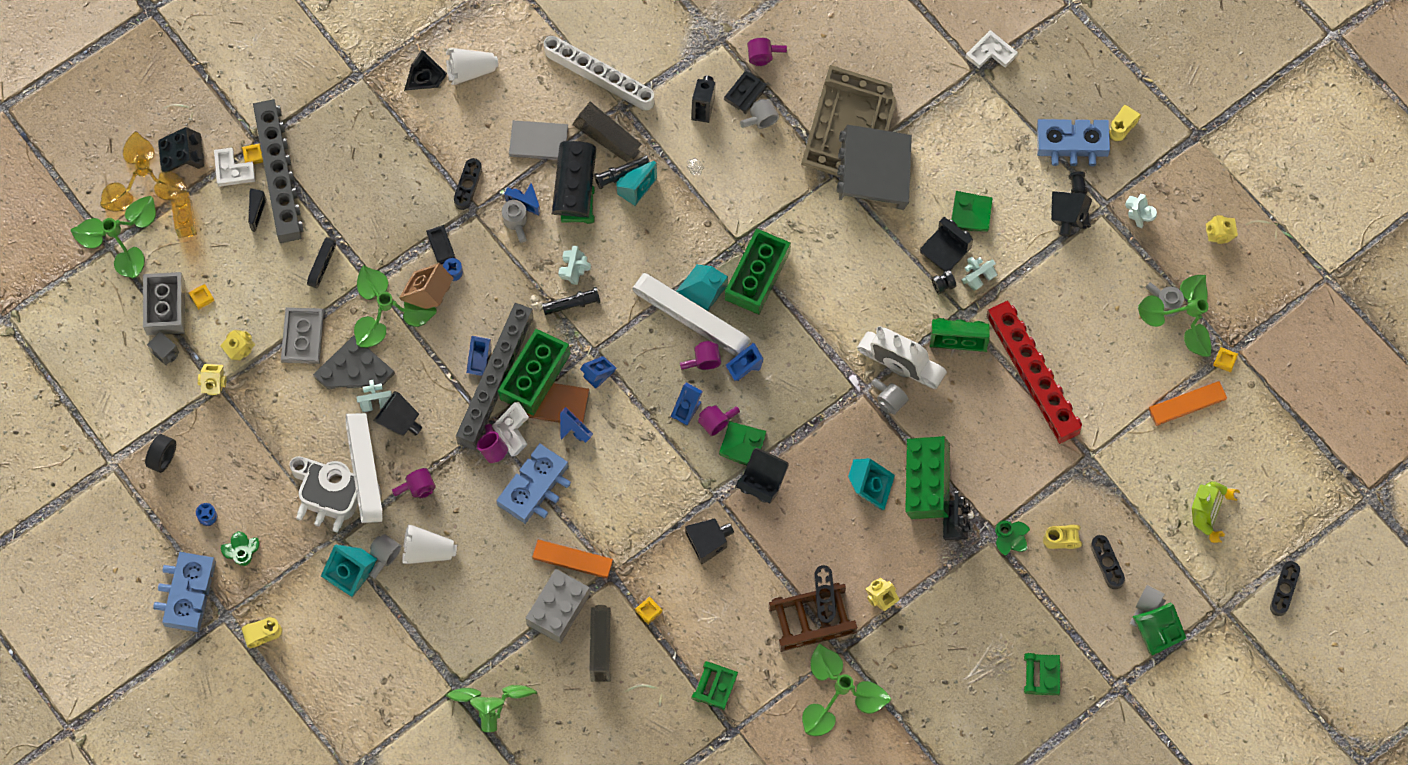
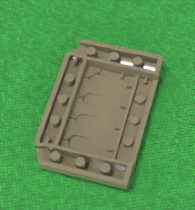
[801,65,896,177]

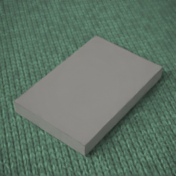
[509,120,568,160]
[281,307,324,364]

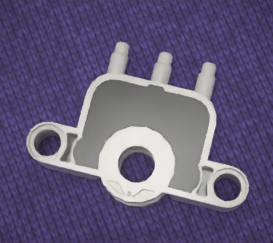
[857,326,947,389]
[290,456,382,533]

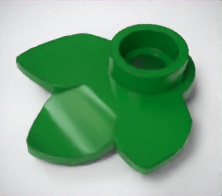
[995,520,1030,556]
[220,531,260,566]

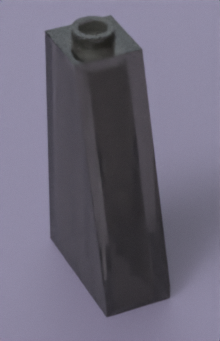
[572,101,642,162]
[589,605,611,682]

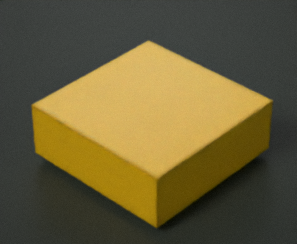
[242,143,264,164]
[188,284,215,310]
[1213,347,1238,372]
[635,596,663,625]

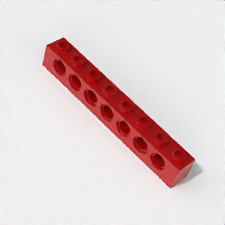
[986,300,1082,444]

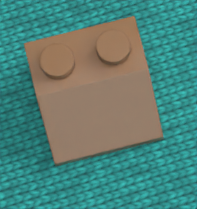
[399,263,454,309]

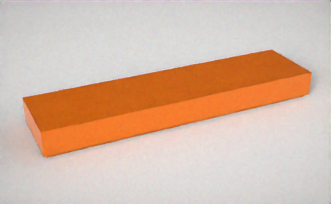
[1148,381,1227,426]
[532,539,613,579]

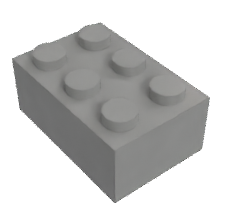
[143,272,185,336]
[525,569,590,644]

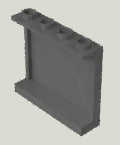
[837,125,912,210]

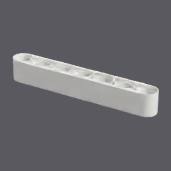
[544,36,654,110]
[632,273,751,356]
[346,413,382,523]

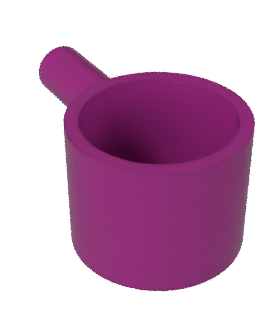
[747,38,787,66]
[680,341,721,370]
[698,405,740,436]
[477,424,508,463]
[392,468,436,499]

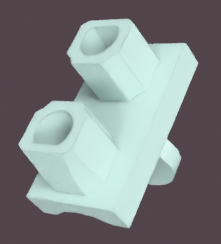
[1125,194,1157,228]
[558,246,591,285]
[961,257,998,290]
[356,380,392,412]

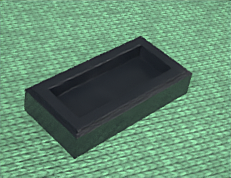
[426,225,456,265]

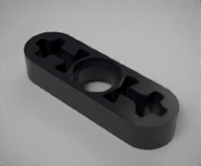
[454,158,482,210]
[307,237,336,289]
[1091,535,1125,590]
[1270,561,1300,616]
[814,565,836,623]

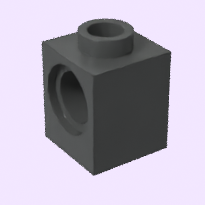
[147,331,179,365]

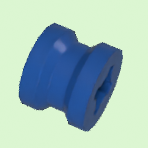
[443,258,463,281]
[196,503,217,526]

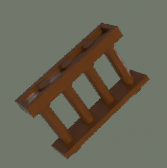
[768,583,858,652]

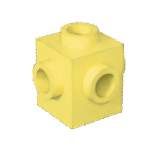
[1206,215,1238,244]
[220,330,255,361]
[198,364,227,395]
[865,578,900,611]

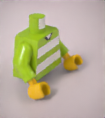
[1192,481,1240,543]

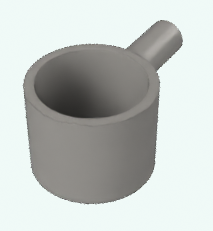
[740,99,779,129]
[502,200,527,243]
[1146,282,1184,317]
[871,378,909,415]
[369,534,402,578]
[1130,585,1166,627]

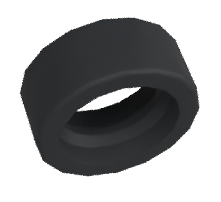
[145,434,177,473]

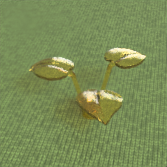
[100,131,188,212]

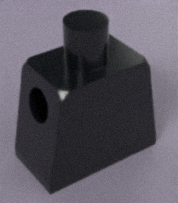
[691,76,716,123]
[1051,191,1092,237]
[373,391,422,436]
[685,519,734,565]

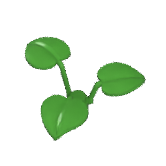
[71,196,156,278]
[354,265,437,348]
[1138,275,1211,357]
[802,644,891,736]
[446,685,538,732]

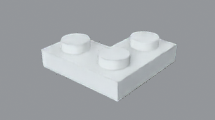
[966,30,1018,68]
[214,148,255,187]
[492,402,529,457]

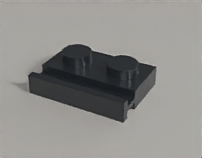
[724,70,767,114]

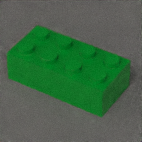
[725,228,791,315]
[498,329,571,416]
[905,436,950,520]

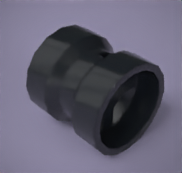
[931,270,957,295]

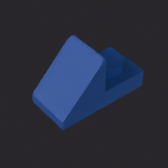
[504,183,540,216]
[466,336,492,376]
[726,343,764,381]
[580,356,617,388]
[671,382,703,425]
[560,407,593,443]

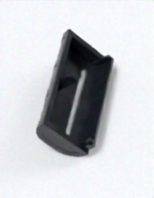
[551,141,597,218]

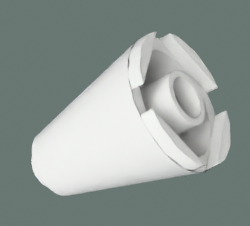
[446,48,498,85]
[402,525,457,564]

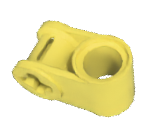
[1109,105,1141,141]
[1043,525,1082,549]
[242,617,282,648]

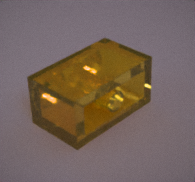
[170,192,197,238]

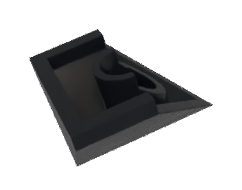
[404,50,447,91]

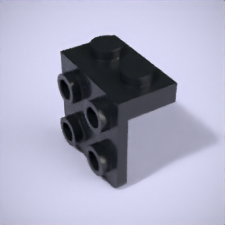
[158,127,204,173]
[920,217,973,272]
[735,448,789,504]
[943,490,971,541]

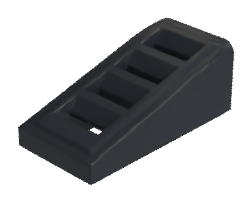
[248,188,267,232]

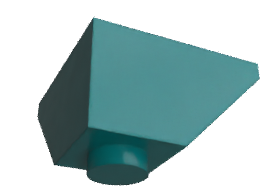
[616,161,657,206]
[676,264,728,311]
[848,458,895,510]
[321,544,377,597]

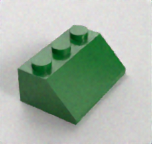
[929,318,990,352]

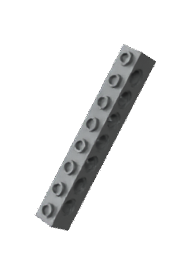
[253,99,304,244]
[456,303,534,450]

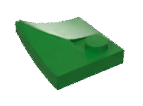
[951,191,993,232]
[719,421,766,466]
[1133,602,1187,656]

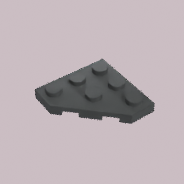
[313,335,395,389]

